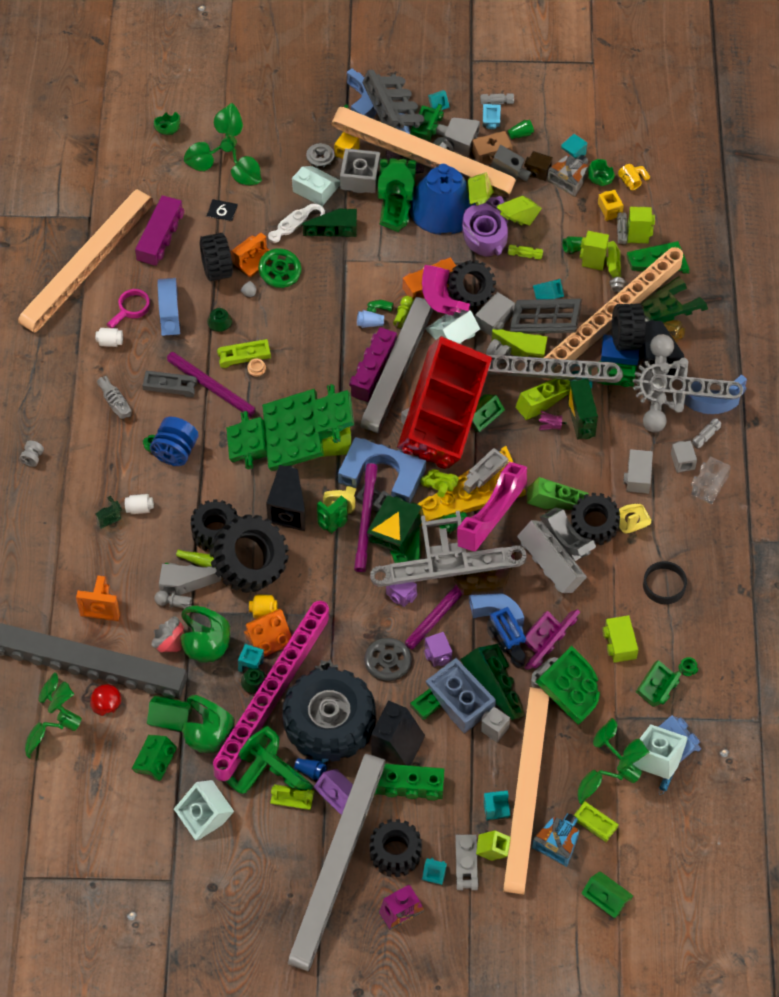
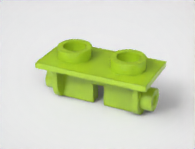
[270,784,315,810]

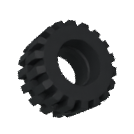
[199,233,233,281]
[447,260,496,308]
[612,303,646,351]
[571,493,620,545]
[190,499,239,552]
[370,819,422,877]

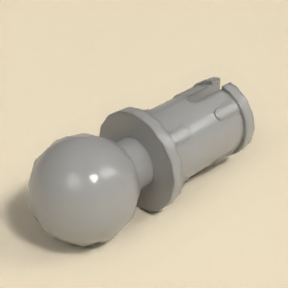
[154,591,192,608]

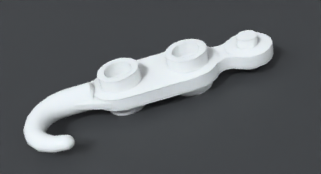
[268,204,325,243]

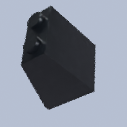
[640,320,684,379]
[266,465,306,531]
[371,700,425,766]

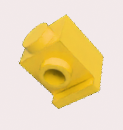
[598,190,624,221]

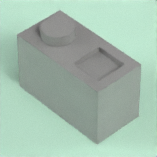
[475,292,515,337]
[623,449,653,494]

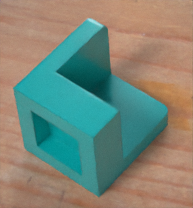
[561,134,587,159]
[533,279,564,300]
[238,644,264,672]
[483,790,510,820]

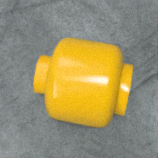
[249,594,277,619]

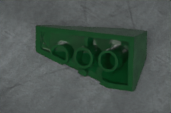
[460,644,525,720]

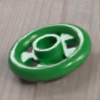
[258,248,302,288]

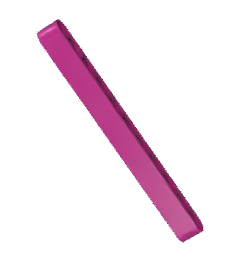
[213,601,329,781]

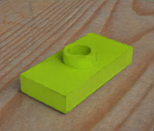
[606,241,621,278]
[574,802,619,842]

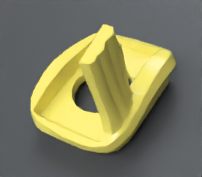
[323,486,356,514]
[619,504,651,533]

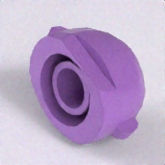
[462,203,508,257]

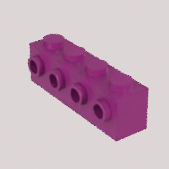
[135,195,185,266]
[349,327,397,402]

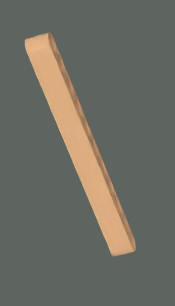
[331,107,516,198]
[18,189,153,333]
[540,247,683,381]
[503,687,549,895]

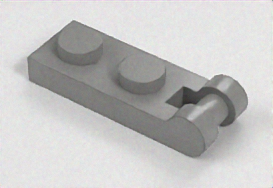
[456,835,478,890]

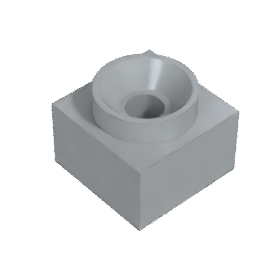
[340,148,380,193]

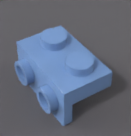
[658,715,701,762]

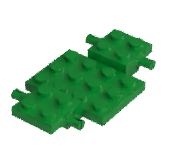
[226,384,354,472]

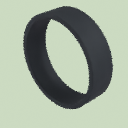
[643,561,687,604]

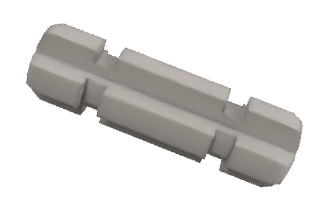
[480,93,514,104]
[617,212,628,244]
[692,418,722,448]

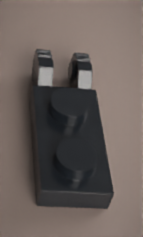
[487,618,526,668]

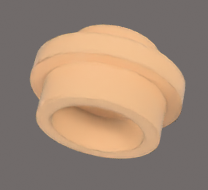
[247,359,266,377]

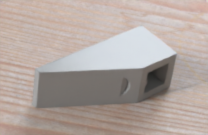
[159,563,222,595]

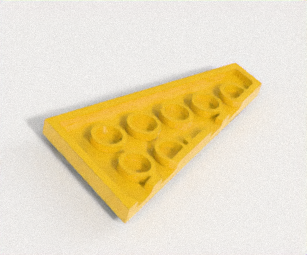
[418,446,526,527]

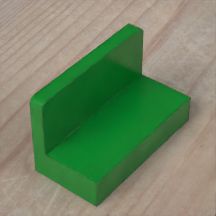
[471,394,505,432]
[147,696,193,731]
[581,871,633,918]

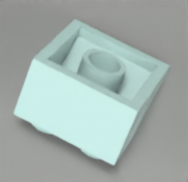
[292,166,340,206]
[425,310,480,344]
[633,724,687,779]
[174,780,234,841]

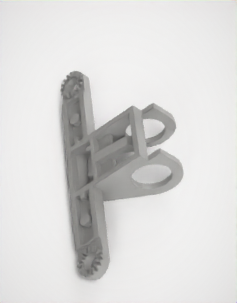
[370,510,526,587]

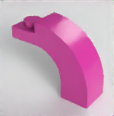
[422,265,470,316]

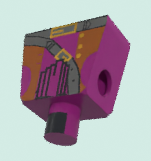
[379,885,424,930]

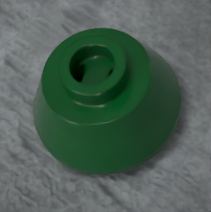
[207,308,232,332]
[241,668,267,694]

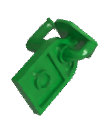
[221,726,314,794]

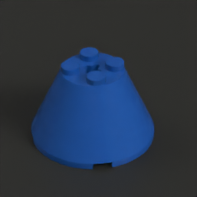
[409,163,475,235]

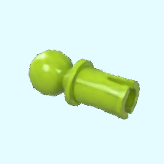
[393,296,414,328]

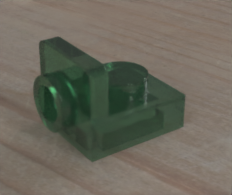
[95,496,122,529]

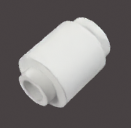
[95,328,123,347]
[125,494,154,514]

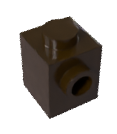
[524,151,553,181]

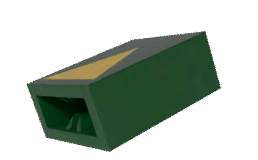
[568,379,598,439]
[367,495,424,554]

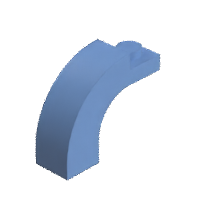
[347,68,377,119]
[158,278,180,336]
[684,375,747,414]
[469,593,524,646]

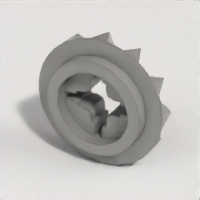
[306,143,334,167]

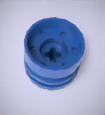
[150,417,199,466]

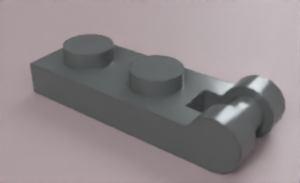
[142,371,197,397]

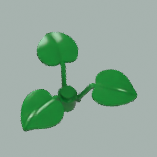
[184,103,262,185]
[25,672,82,759]
[578,718,650,805]

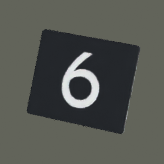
[207,199,238,221]

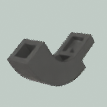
[540,508,596,561]

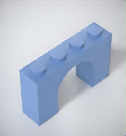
[338,437,426,503]

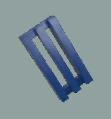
[490,607,526,649]

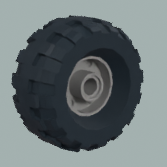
[283,667,376,762]

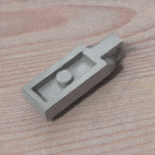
[463,448,509,493]

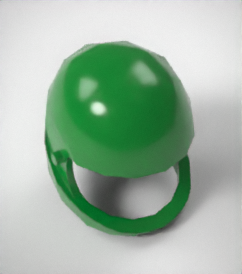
[180,606,231,663]
[182,695,235,753]

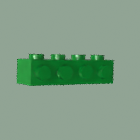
[374,764,445,801]

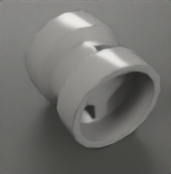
[486,339,512,364]
[19,440,44,467]

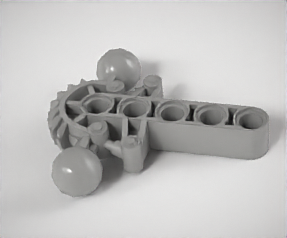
[633,334,743,433]

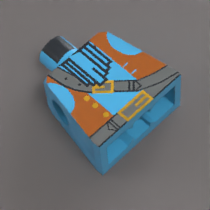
[532,813,579,867]

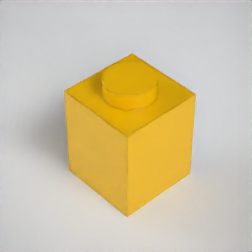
[334,132,360,159]

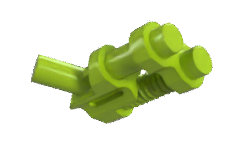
[420,469,459,497]

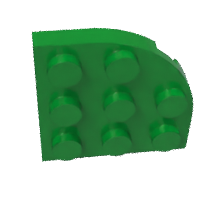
[536,646,600,725]

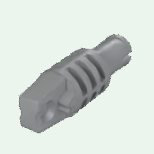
[97,376,131,419]

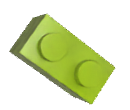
[627,207,655,244]
[579,231,609,271]
[602,615,638,663]

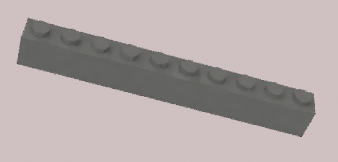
[0,623,187,699]

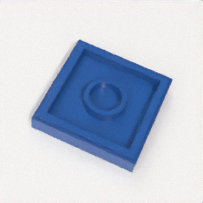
[601,334,639,366]

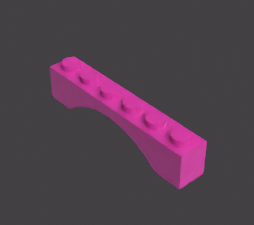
[457,462,527,552]

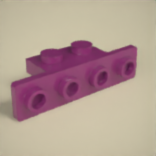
[524,609,580,670]

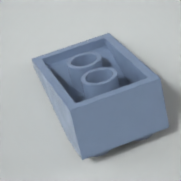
[425,658,496,733]

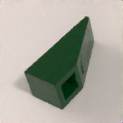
[302,208,357,237]

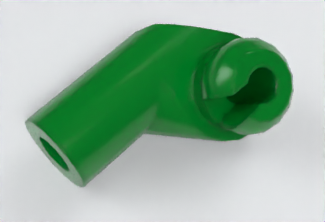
[367,299,394,313]

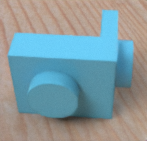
[482,104,501,129]

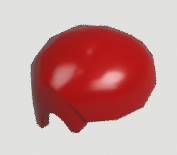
[90,684,122,716]

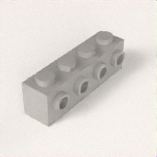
[517,520,587,593]

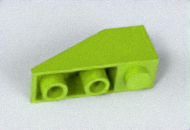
[468,172,493,206]
[497,196,542,226]
[491,329,547,365]
[515,379,570,420]

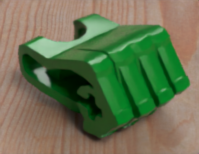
[378,158,416,200]

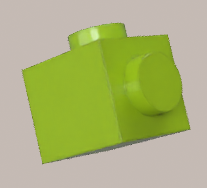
[476,830,511,861]

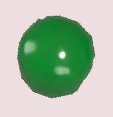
[154,112,180,135]
[588,159,615,186]

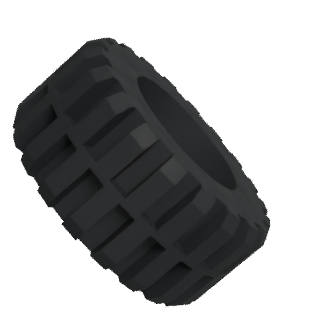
[210,514,289,593]

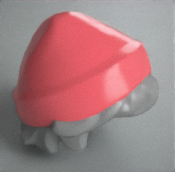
[152,616,184,653]

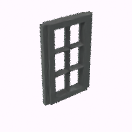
[510,299,582,334]

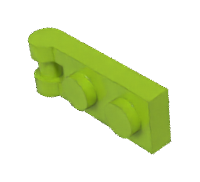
[217,339,271,368]

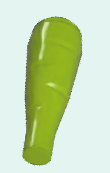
[176,549,216,568]

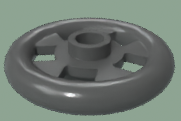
[364,638,412,681]

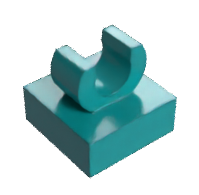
[428,90,450,110]
[422,858,447,885]

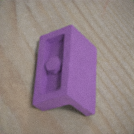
[313,769,353,815]

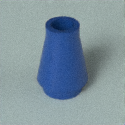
[294,758,326,781]

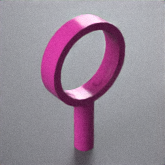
[107,289,150,328]

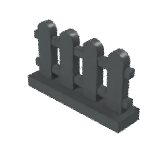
[362,70,424,128]

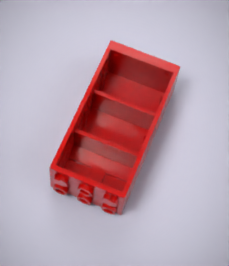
[397,336,492,469]

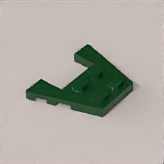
[640,277,708,323]

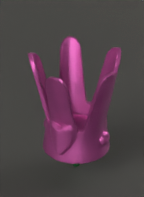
[539,411,567,430]

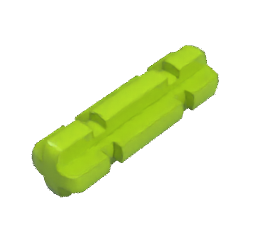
[508,244,543,260]

